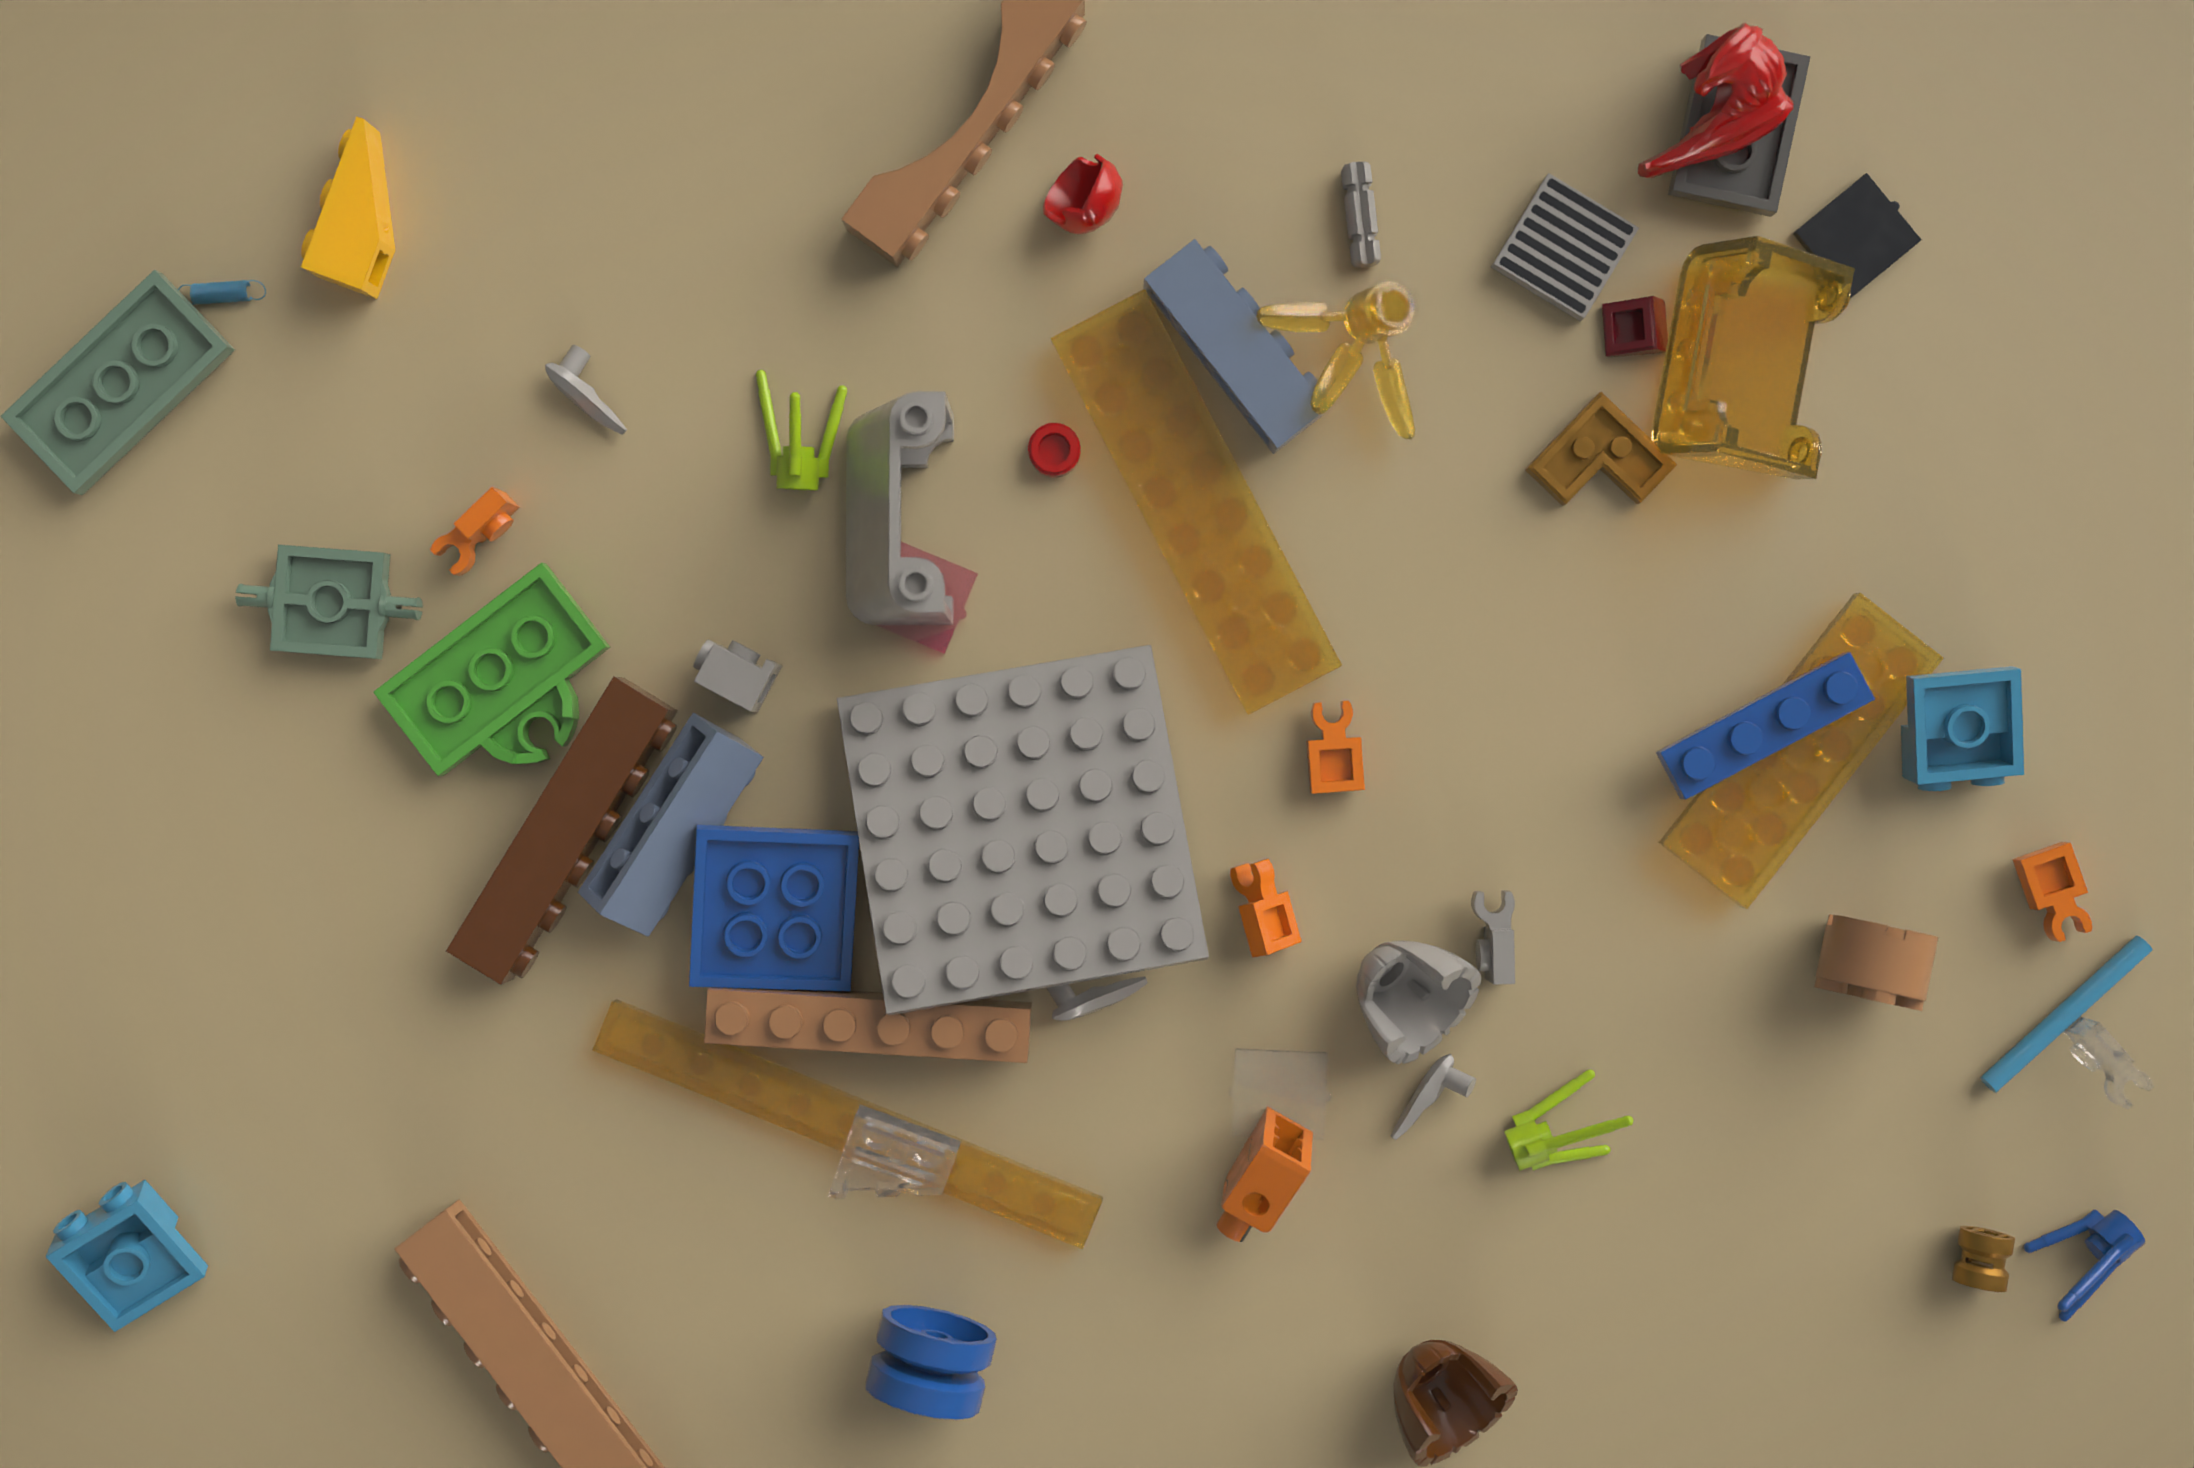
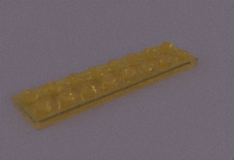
[1051,289,1342,715]

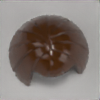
[1393,1340,1518,1467]

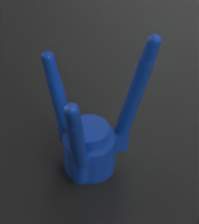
[2024,1209,2146,1322]

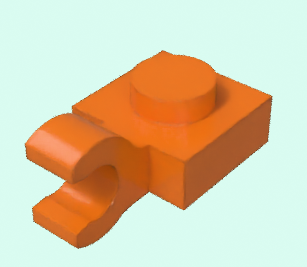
[430,487,520,576]
[1230,859,1302,958]

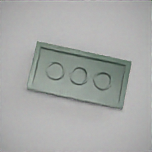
[0,270,235,495]

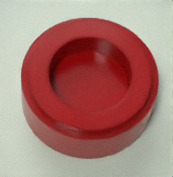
[1028,423,1081,478]

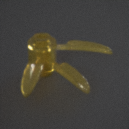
[1257,282,1415,440]

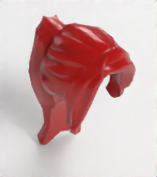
[1638,23,1794,178]

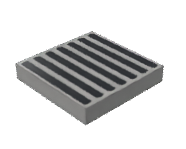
[1491,173,1639,322]

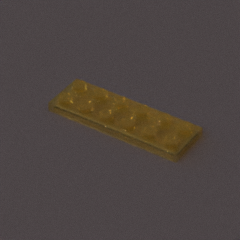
[1659,592,1944,909]

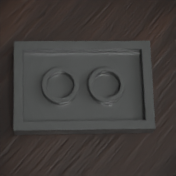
[1668,34,1811,217]

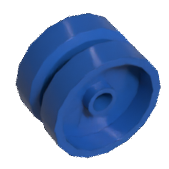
[865,1305,997,1420]

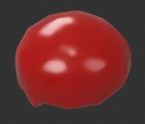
[1043,154,1123,234]

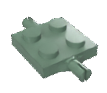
[235,544,423,659]

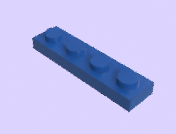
[1656,652,1875,800]

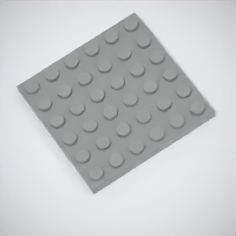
[837,645,1209,1016]

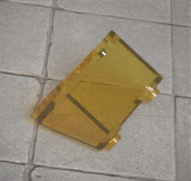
[1652,236,1855,479]

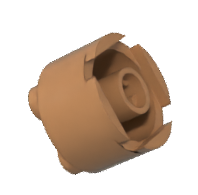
[1814,914,1939,1011]

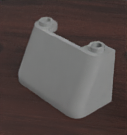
[846,391,954,625]

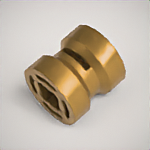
[1952,1226,2015,1292]

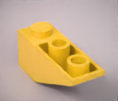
[301,116,395,299]

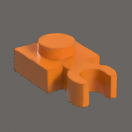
[1306,700,1365,794]
[2012,842,2092,942]

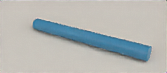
[1980,935,2153,1093]

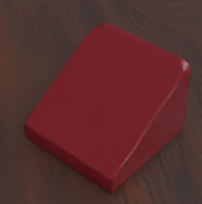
[1602,296,1669,357]

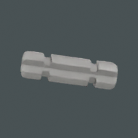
[1341,161,1381,268]

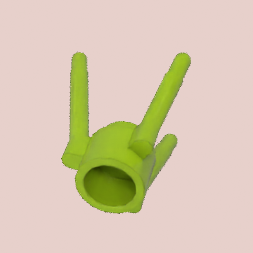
[756,369,847,490]
[1504,1069,1634,1171]

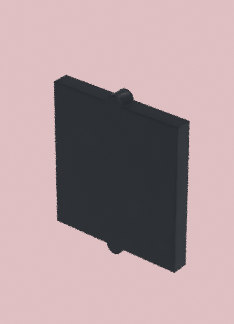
[1792,173,1922,300]

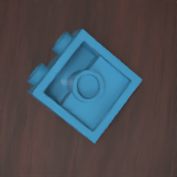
[1901,666,2024,791]
[46,1180,208,1332]

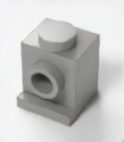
[693,639,782,712]

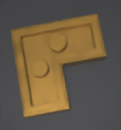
[1525,392,1678,506]

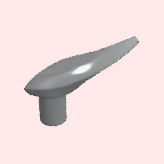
[545,345,627,435]
[1047,976,1148,1021]
[1391,1054,1476,1140]

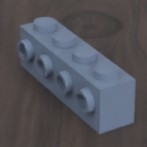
[1143,239,1328,454]
[578,712,764,937]

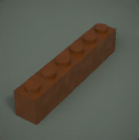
[446,676,678,985]

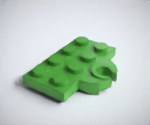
[373,562,611,776]

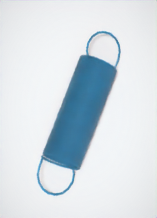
[178,280,266,305]

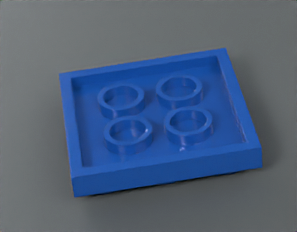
[689,825,859,991]

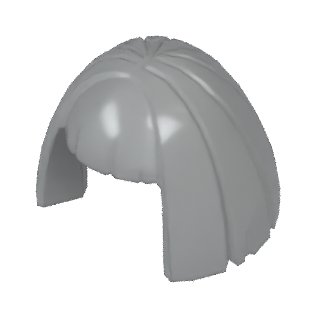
[1356,941,1481,1064]

